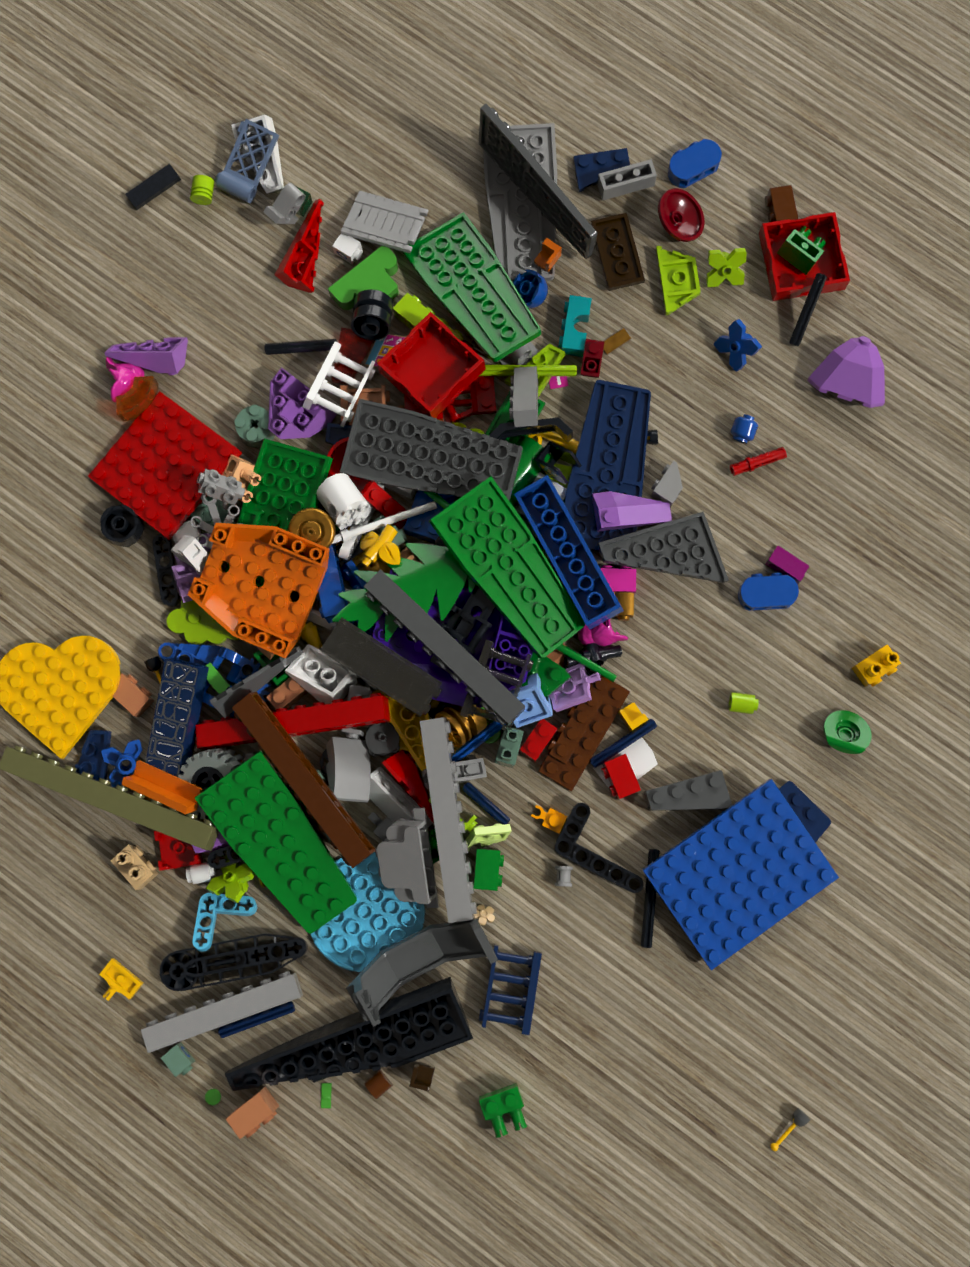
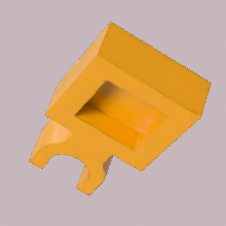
[531,805,568,834]

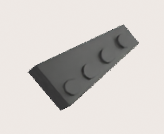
[644,770,732,811]

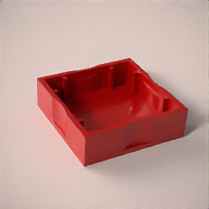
[759,212,850,301]
[377,312,486,418]

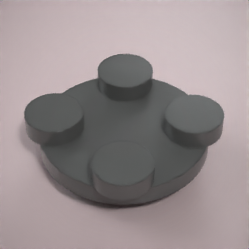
[365,722,400,757]

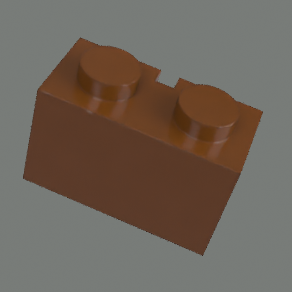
[765,185,798,222]

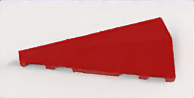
[274,199,324,293]

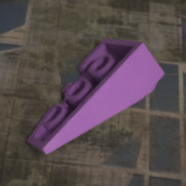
[104,337,188,375]
[592,491,672,532]

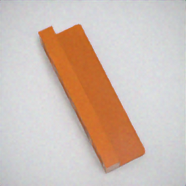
[121,760,202,815]

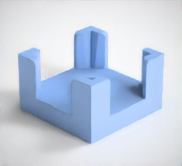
[510,673,553,728]

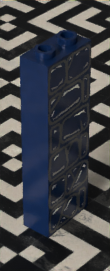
[145,658,209,777]

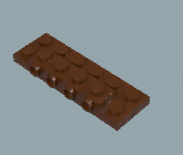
[538,675,630,791]

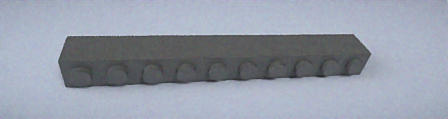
[364,569,525,726]

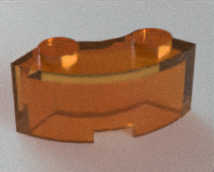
[116,376,158,422]

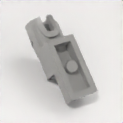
[422,758,487,789]

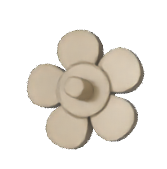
[474,904,495,925]

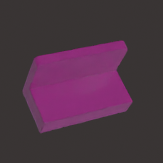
[765,546,809,585]

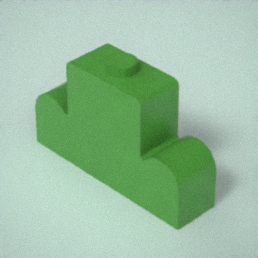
[328,246,399,310]

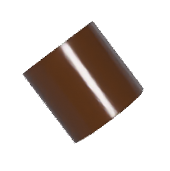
[364,1070,393,1099]

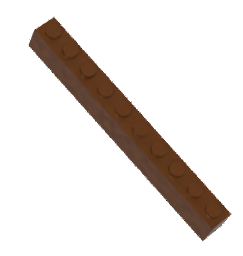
[232,692,376,868]

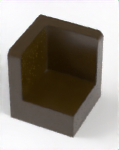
[409,1063,435,1092]

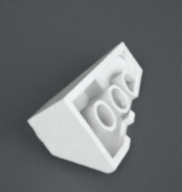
[231,115,284,194]

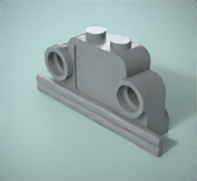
[376,807,439,908]

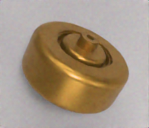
[288,508,336,548]

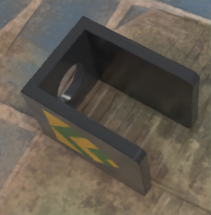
[534,441,582,485]

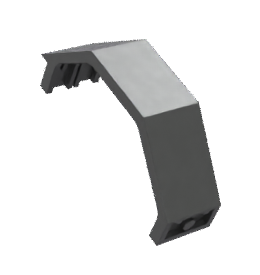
[346,919,498,1027]

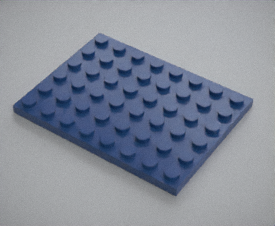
[642,779,839,970]

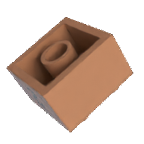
[226,1086,279,1139]

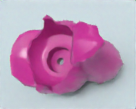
[106,357,144,402]
[578,619,628,646]

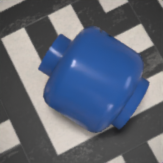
[731,414,758,444]

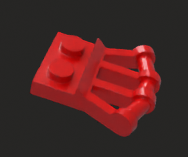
[446,376,497,423]

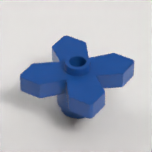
[714,319,762,372]
[101,739,143,787]

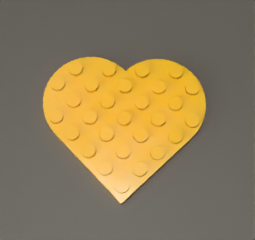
[0,636,121,759]

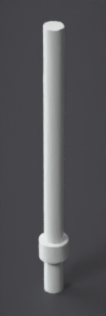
[332,501,437,544]

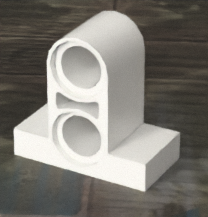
[171,536,209,575]

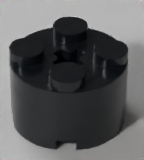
[100,505,144,547]

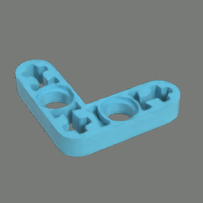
[192,893,258,952]

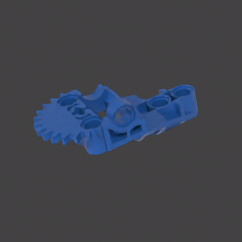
[157,643,271,717]

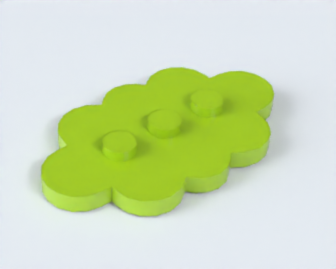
[167,600,240,645]

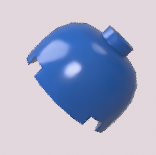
[513,269,548,309]

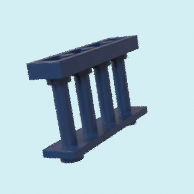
[479,945,542,1035]

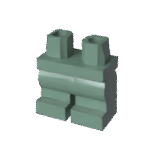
[495,726,524,768]

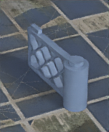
[215,119,280,203]

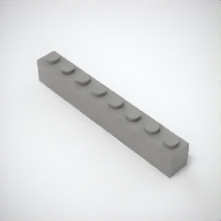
[141,971,303,1053]

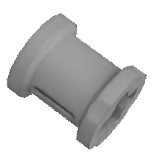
[555,866,573,887]

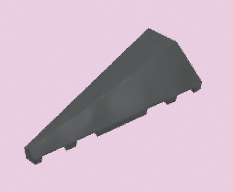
[209,646,303,718]

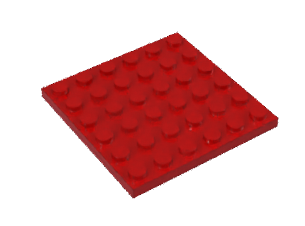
[88,391,242,540]

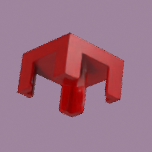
[154,831,203,871]

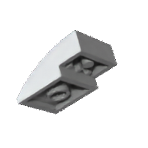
[326,737,371,803]

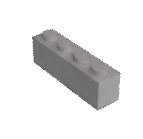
[509,366,538,427]

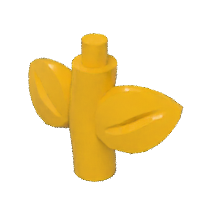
[360,524,401,567]

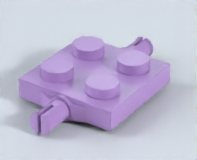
[549,664,601,712]

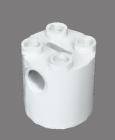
[316,473,370,530]

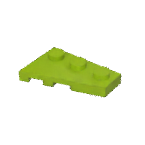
[504,343,565,397]

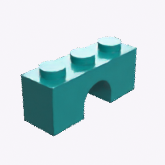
[558,295,592,357]

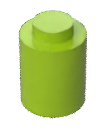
[728,692,759,714]

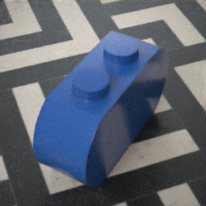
[668,139,722,188]
[738,573,799,611]

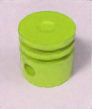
[190,175,215,205]

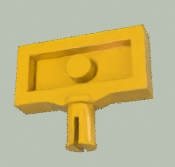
[99,958,144,1001]

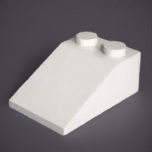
[285,644,357,704]

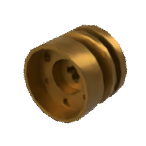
[435,704,487,747]

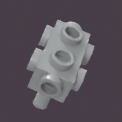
[197,469,245,510]

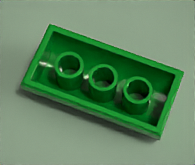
[510,435,551,508]

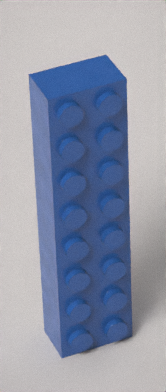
[514,475,624,630]

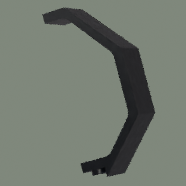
[489,417,573,443]

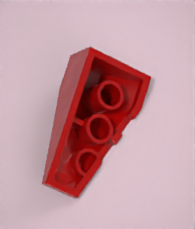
[382,750,434,823]

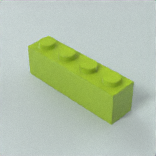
[393,292,464,342]

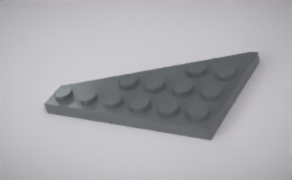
[597,511,729,583]

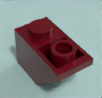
[580,339,604,378]

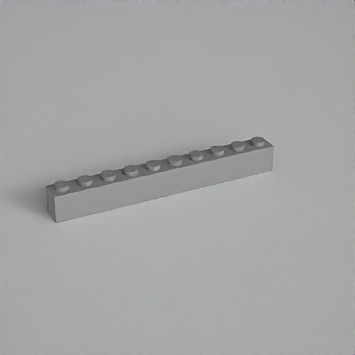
[420,717,477,923]

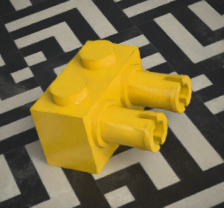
[851,644,901,687]

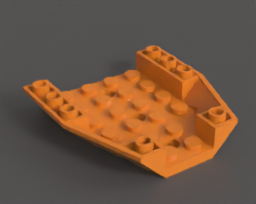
[187,523,330,658]

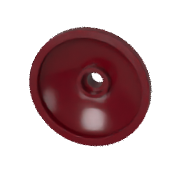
[658,188,705,242]

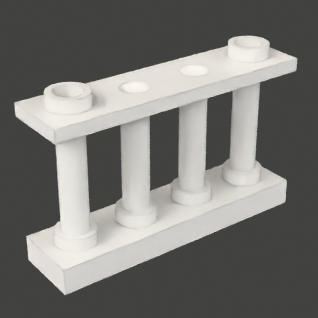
[302,342,376,427]

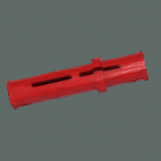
[730,447,787,476]

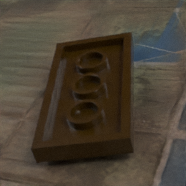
[591,213,645,291]

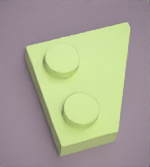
[465,823,512,852]

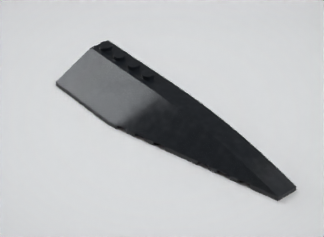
[225,977,473,1091]

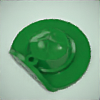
[823,710,872,754]

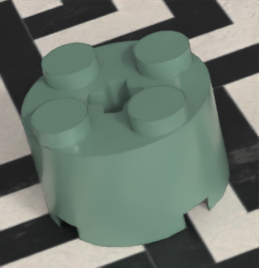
[234,405,275,448]

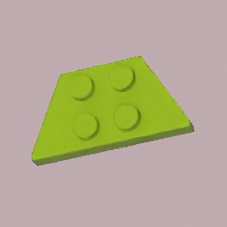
[656,246,701,315]

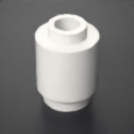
[186,862,216,884]

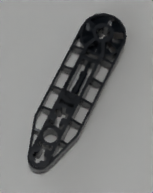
[159,933,308,991]

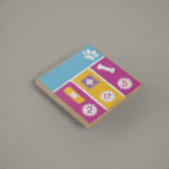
[364,334,406,368]

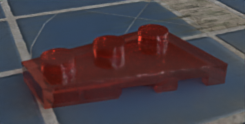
[331,327,375,385]

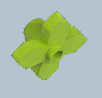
[706,248,747,287]
[206,855,255,903]

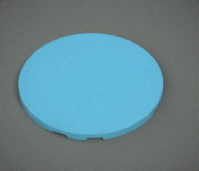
[311,853,425,972]

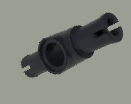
[564,643,622,667]

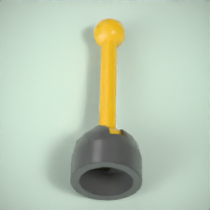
[770,1108,811,1151]

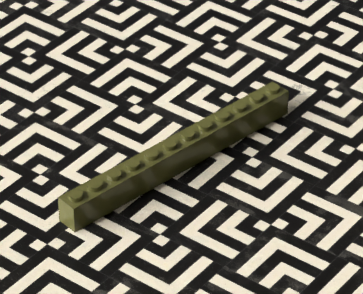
[0,745,219,851]

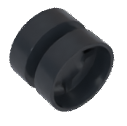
[351,289,393,340]

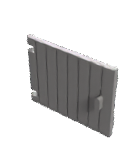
[341,191,429,253]

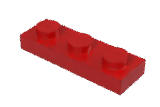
[361,480,407,529]

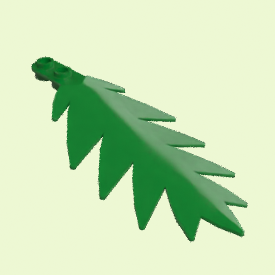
[332,543,475,642]

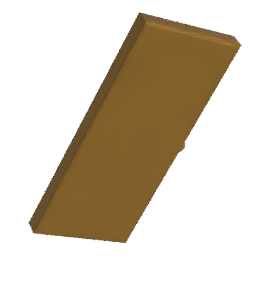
[603,328,631,355]

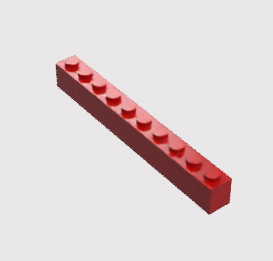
[196,693,391,750]

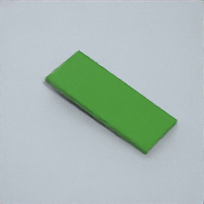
[321,1083,332,1108]

